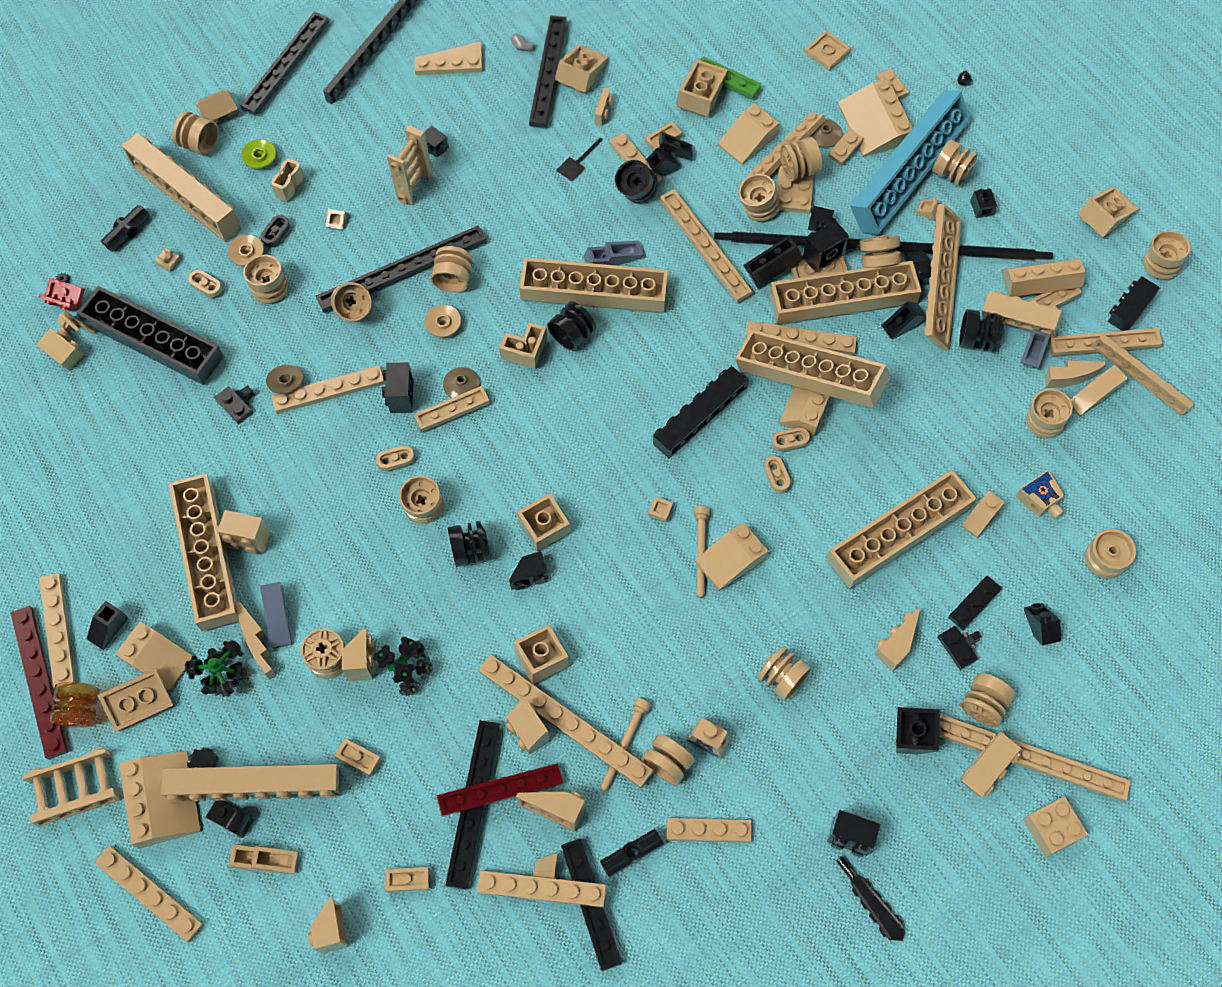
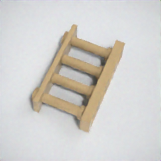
[387,125,433,205]
[22,748,121,827]

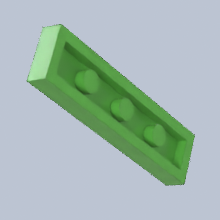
[700,56,761,100]

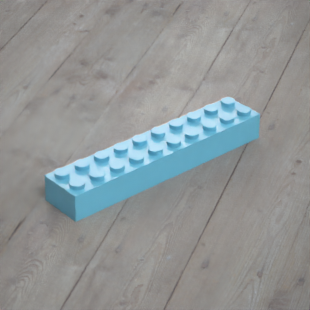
[850,90,971,235]

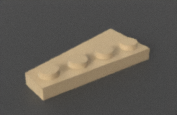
[415,41,482,75]

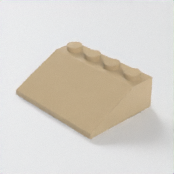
[838,79,913,157]
[119,751,201,849]

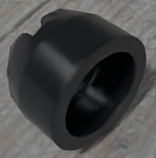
[957,70,972,86]

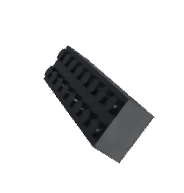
[76,286,224,385]

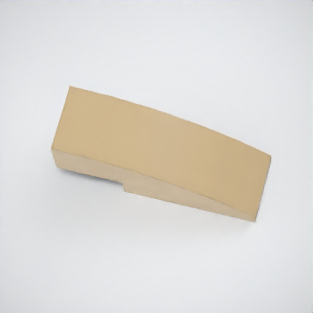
[1045,360,1106,388]
[1071,365,1128,417]
[228,844,298,874]

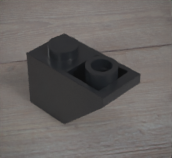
[509,551,549,590]
[86,601,128,650]
[1024,603,1061,646]

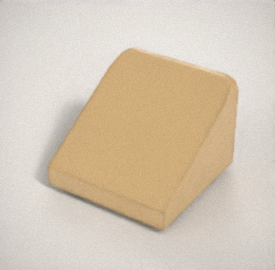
[916,199,940,221]
[326,209,348,230]
[533,854,558,879]

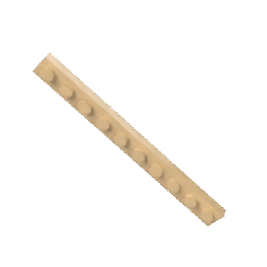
[478,654,653,788]
[939,714,1131,802]

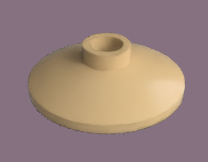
[228,235,264,266]
[424,305,461,337]

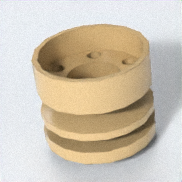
[172,111,218,156]
[780,137,822,181]
[932,139,978,186]
[738,174,781,221]
[1143,230,1190,279]
[430,246,473,293]
[243,255,288,304]
[331,282,371,321]
[1026,389,1073,438]
[399,476,444,524]
[301,629,345,679]
[757,646,811,701]
[960,673,1016,727]

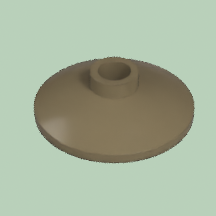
[810,119,842,148]
[266,365,304,394]
[443,367,480,398]

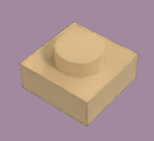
[648,496,673,522]

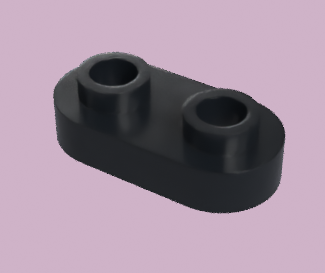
[261,215,290,247]

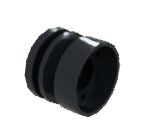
[615,160,659,204]
[547,301,596,351]
[959,309,1000,352]
[447,521,489,567]

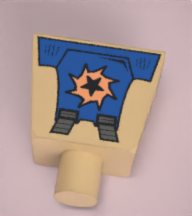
[1015,470,1064,519]
[686,718,730,760]

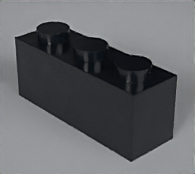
[743,236,803,289]
[1107,276,1160,331]

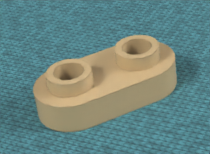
[188,270,222,298]
[772,427,809,452]
[376,446,414,471]
[764,456,790,493]

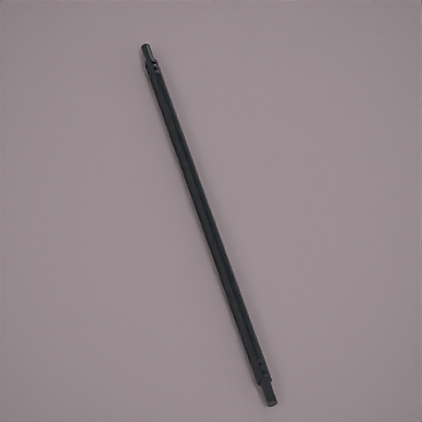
[714,231,1053,260]

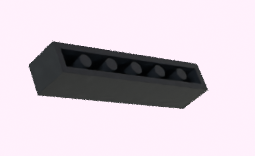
[653,366,748,459]

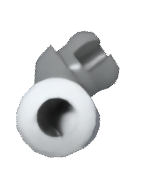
[511,33,533,51]

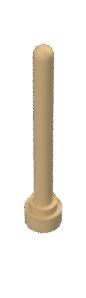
[694,506,709,597]
[600,698,651,791]

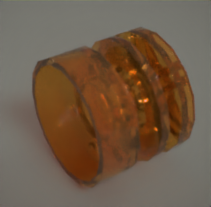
[49,682,99,728]

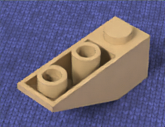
[875,608,920,671]

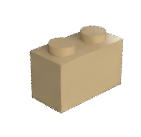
[36,328,84,371]

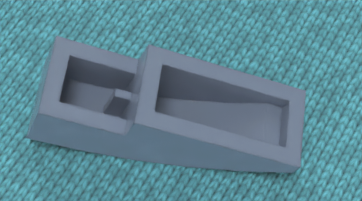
[584,241,643,266]
[1020,329,1051,369]
[260,582,292,649]

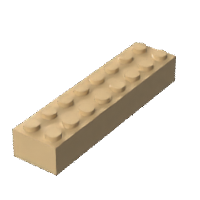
[121,133,241,243]
[519,258,668,313]
[769,261,922,325]
[735,329,890,408]
[826,470,977,589]
[168,473,239,631]
[161,764,340,802]

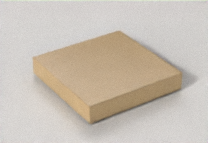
[804,30,851,71]

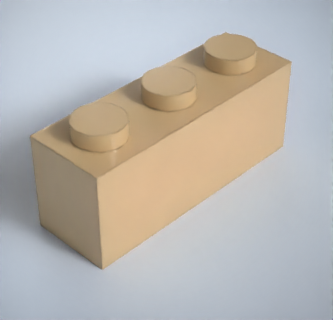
[959,732,1021,797]

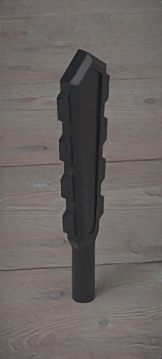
[836,856,905,941]

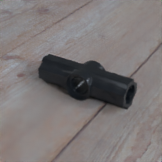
[101,205,150,252]
[600,828,664,878]

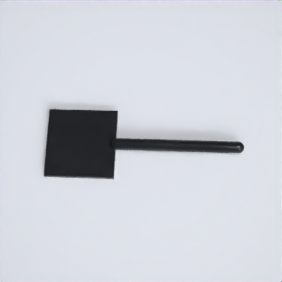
[556,138,602,182]

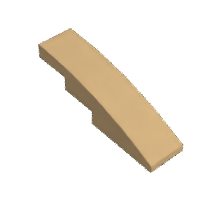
[236,601,276,680]

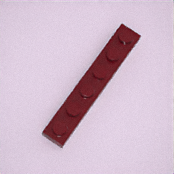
[436,763,563,817]

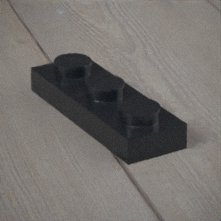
[948,575,1002,631]

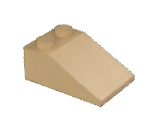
[555,44,608,93]
[677,59,728,117]
[717,103,779,165]
[1077,186,1139,237]
[695,522,768,590]
[115,622,192,691]
[516,791,586,832]

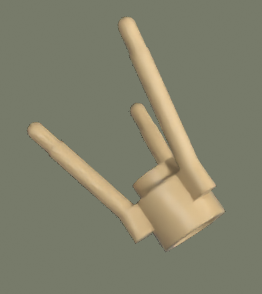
[57,312,96,342]

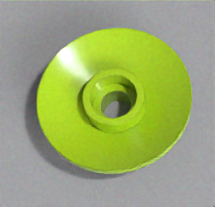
[241,139,276,169]

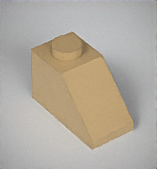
[962,491,1005,538]

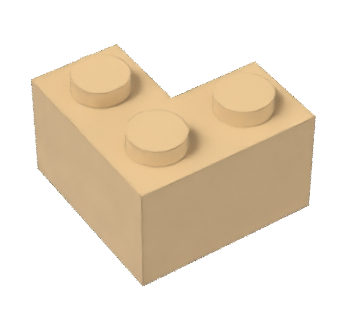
[499,323,547,369]

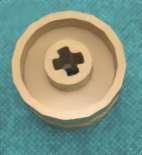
[860,235,902,267]
[1085,529,1136,579]
[641,734,695,786]

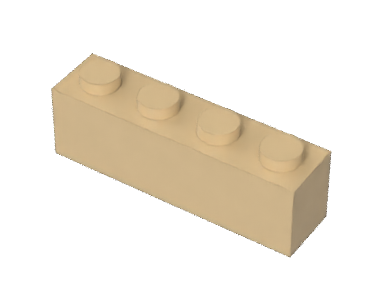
[982,291,1062,337]

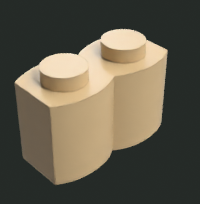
[271,158,304,201]

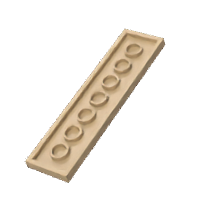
[924,203,961,350]

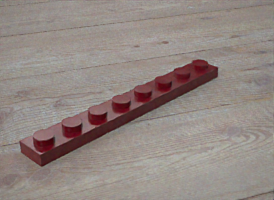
[10,606,68,760]

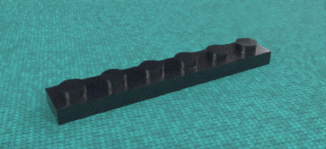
[561,838,622,972]

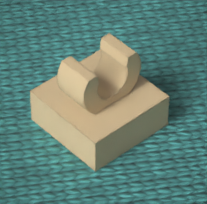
[155,248,181,272]

